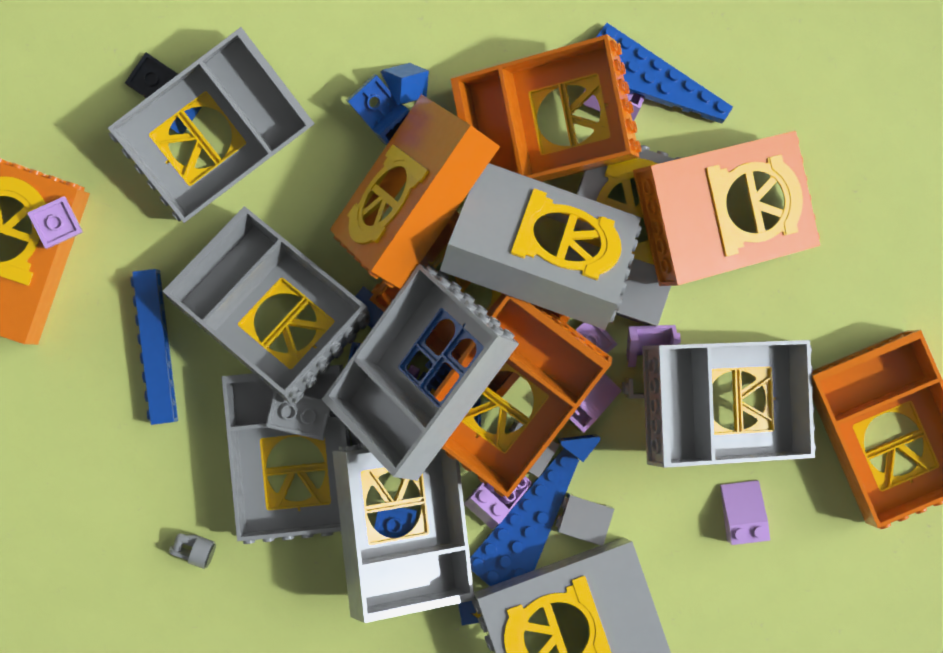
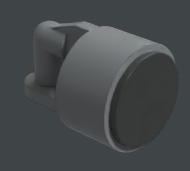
[169,533,216,569]

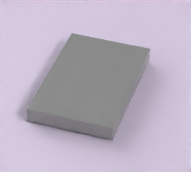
[265,391,331,440]

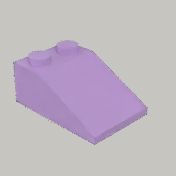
[720,480,770,545]

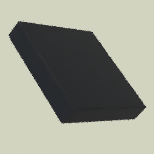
[125,52,178,98]

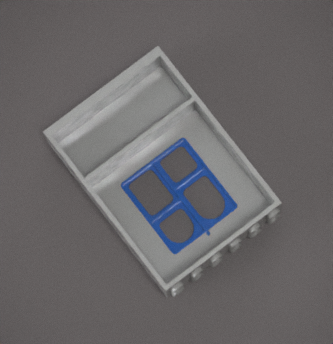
[322,264,519,481]

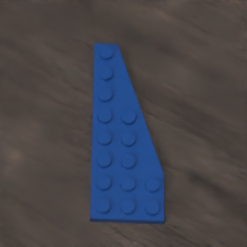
[596,22,733,124]
[470,448,579,586]

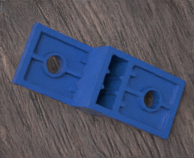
[346,74,410,145]

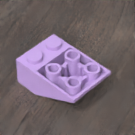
[569,373,622,433]
[464,476,532,529]

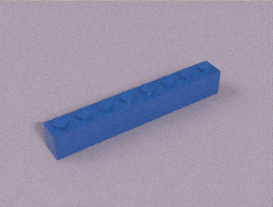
[131,269,178,425]

